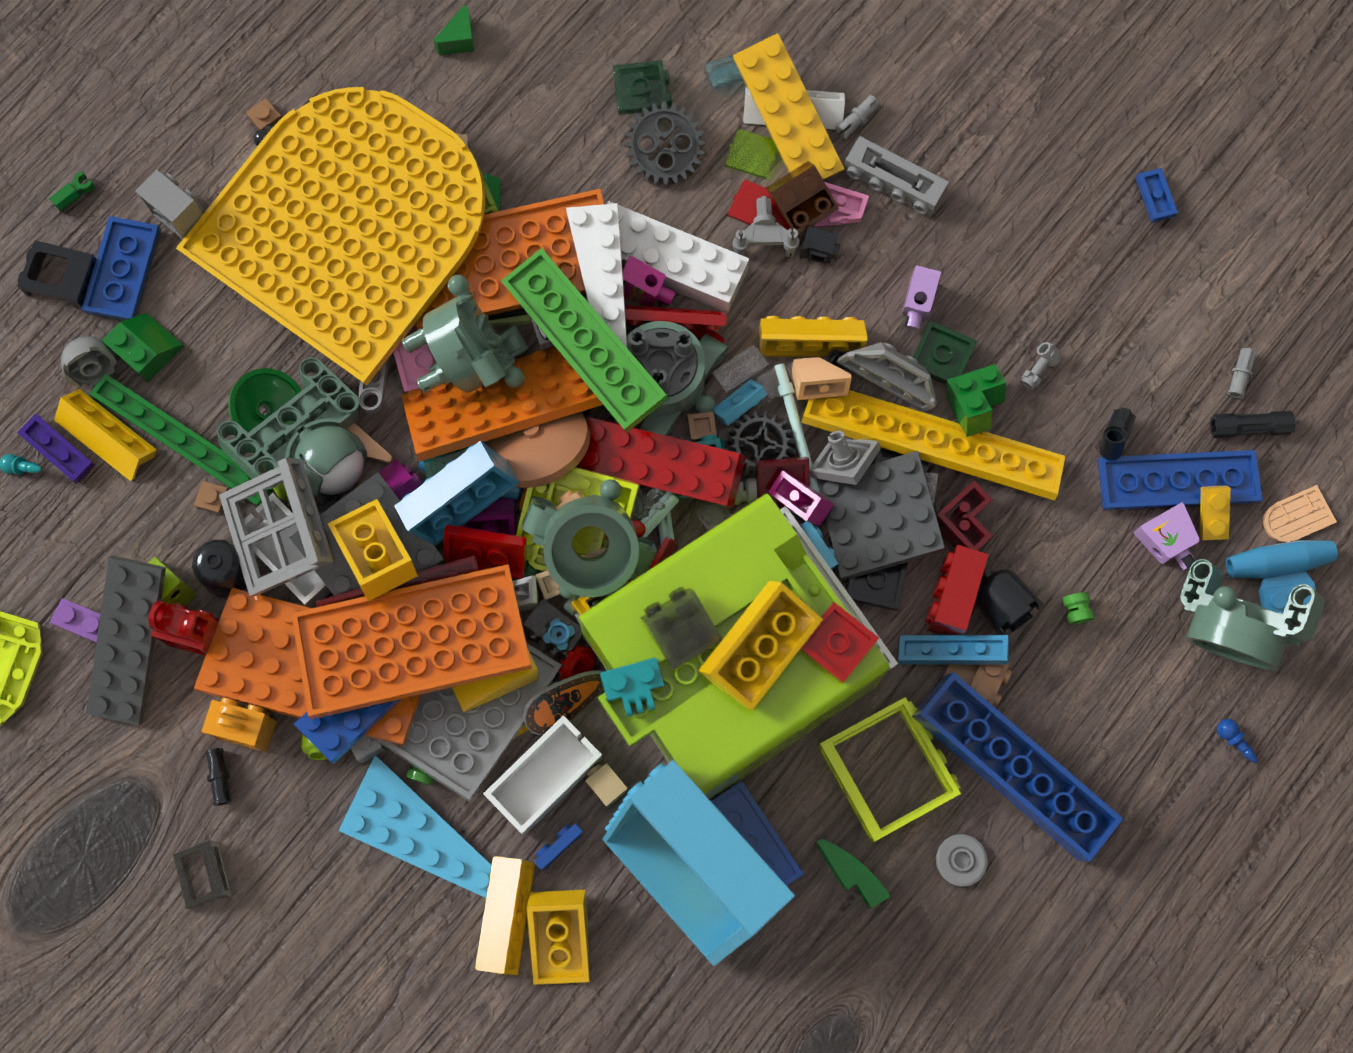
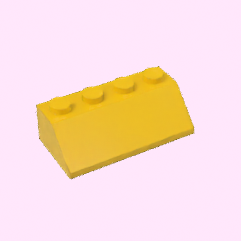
[759,316,867,358]
[698,581,823,711]

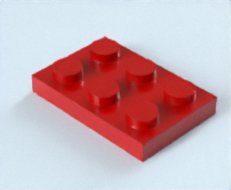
[444,524,527,580]

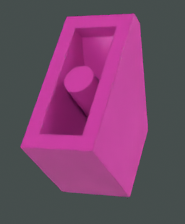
[768,471,834,526]

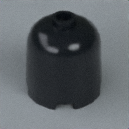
[192,539,247,598]
[975,569,1043,635]

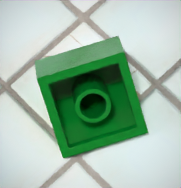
[102,313,184,383]

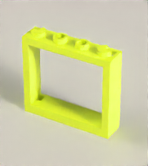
[818,697,961,843]

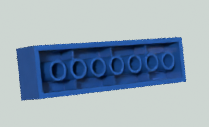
[912,672,1123,862]

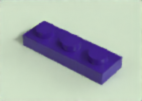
[17,414,95,484]

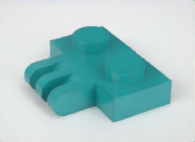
[600,657,664,717]

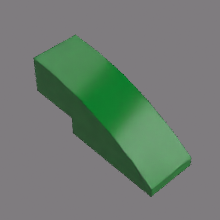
[815,838,890,909]

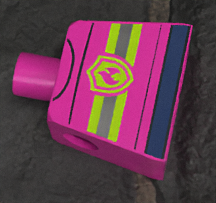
[623,255,676,307]

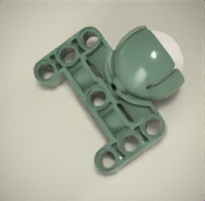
[217,357,367,498]

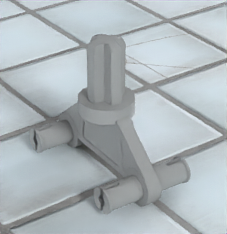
[732,196,799,258]

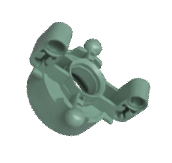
[522,479,657,599]
[1180,559,1325,671]

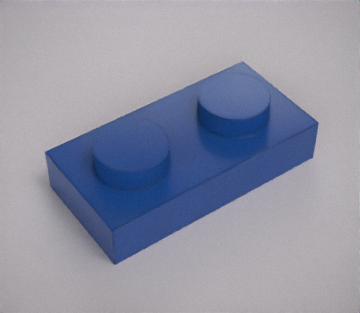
[1135,168,1178,223]
[534,823,584,871]

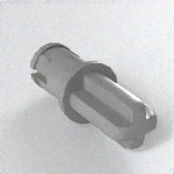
[1227,348,1256,399]

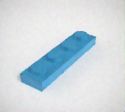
[898,635,1010,665]

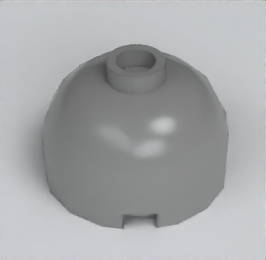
[61,336,117,387]

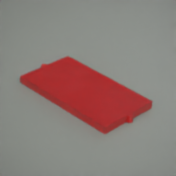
[727,179,800,237]

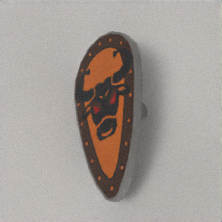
[523,670,604,735]

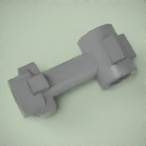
[1020,342,1061,390]

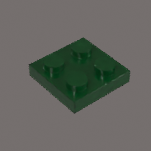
[913,320,977,384]

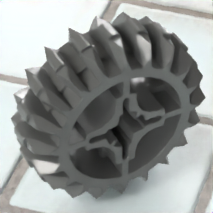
[725,411,796,478]

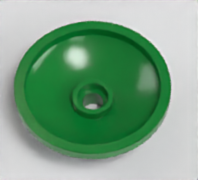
[228,368,302,432]

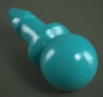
[0,454,42,475]

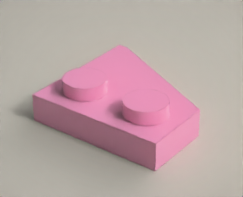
[811,182,869,228]

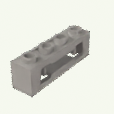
[844,136,949,216]

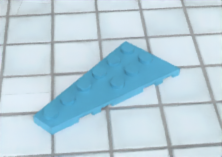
[339,755,492,898]

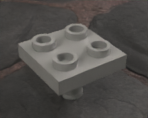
[810,431,881,485]

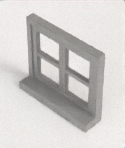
[219,458,334,596]

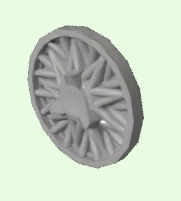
[935,834,988,887]

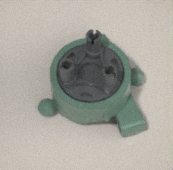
[627,321,729,436]

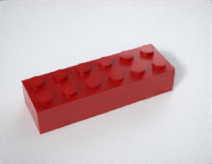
[576,417,746,508]

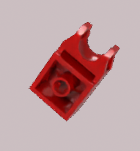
[148,601,220,656]

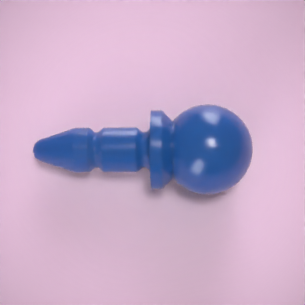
[1217,719,1258,763]

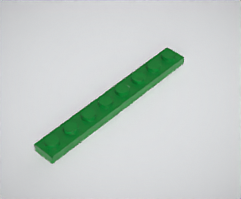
[89,373,273,507]

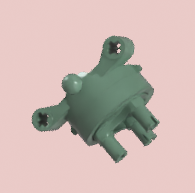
[402,275,529,394]

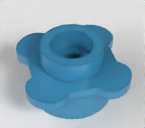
[543,619,575,650]

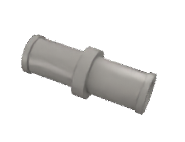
[835,95,880,139]

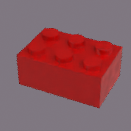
[925,545,989,635]

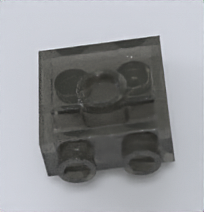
[640,587,722,670]

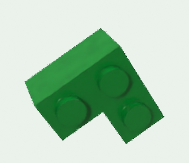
[946,364,1006,437]

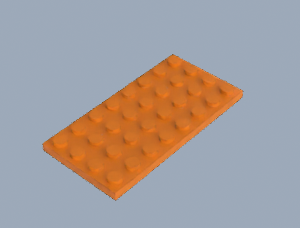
[416,188,604,330]
[401,347,603,462]
[291,564,532,720]
[194,588,422,746]

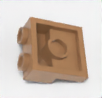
[942,662,1012,708]

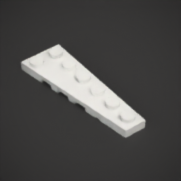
[566,203,628,349]

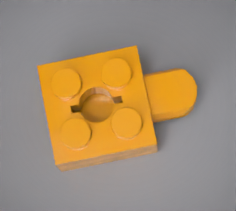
[201,697,277,752]

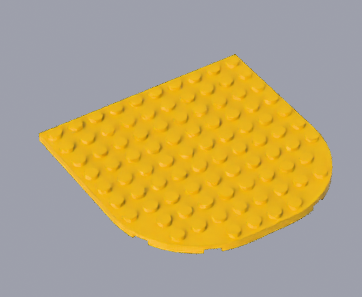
[176,87,485,386]

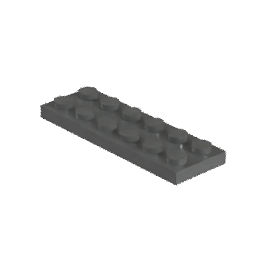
[86,556,166,726]

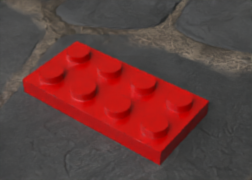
[625,305,727,330]

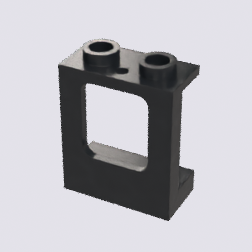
[17,240,96,309]

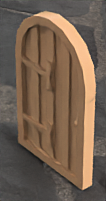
[1263,485,1337,543]

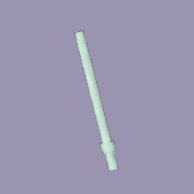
[774,363,819,492]

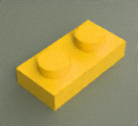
[1199,486,1231,540]

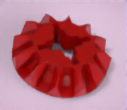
[558,645,596,680]

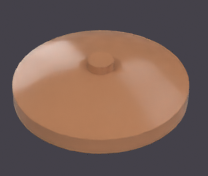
[487,412,590,488]

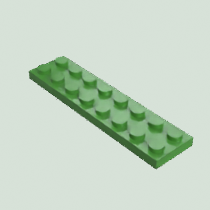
[501,248,669,433]

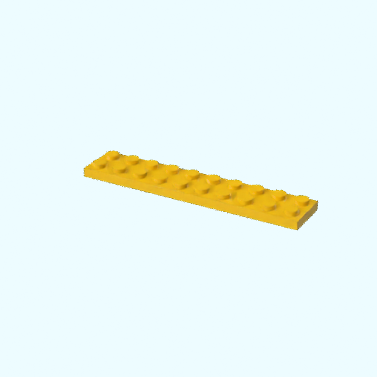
[801,390,1065,501]

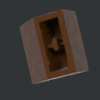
[766,161,839,234]

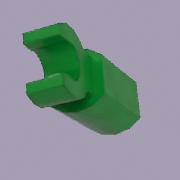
[49,171,95,212]

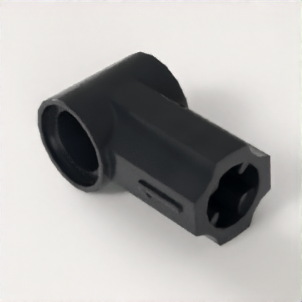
[1099,407,1136,460]

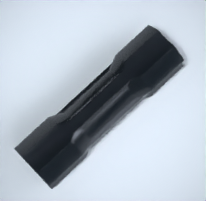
[1210,411,1296,438]

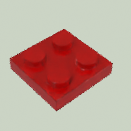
[800,602,879,684]

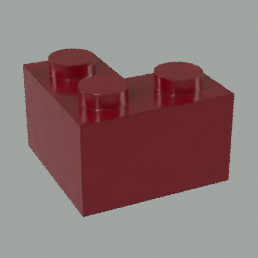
[936,480,993,550]

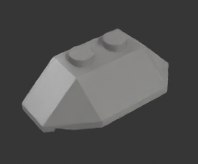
[837,342,937,412]

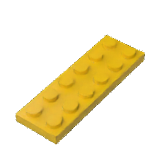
[733,33,844,181]

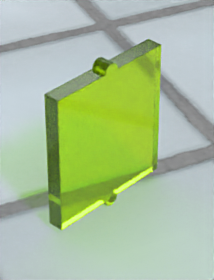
[725,129,777,179]

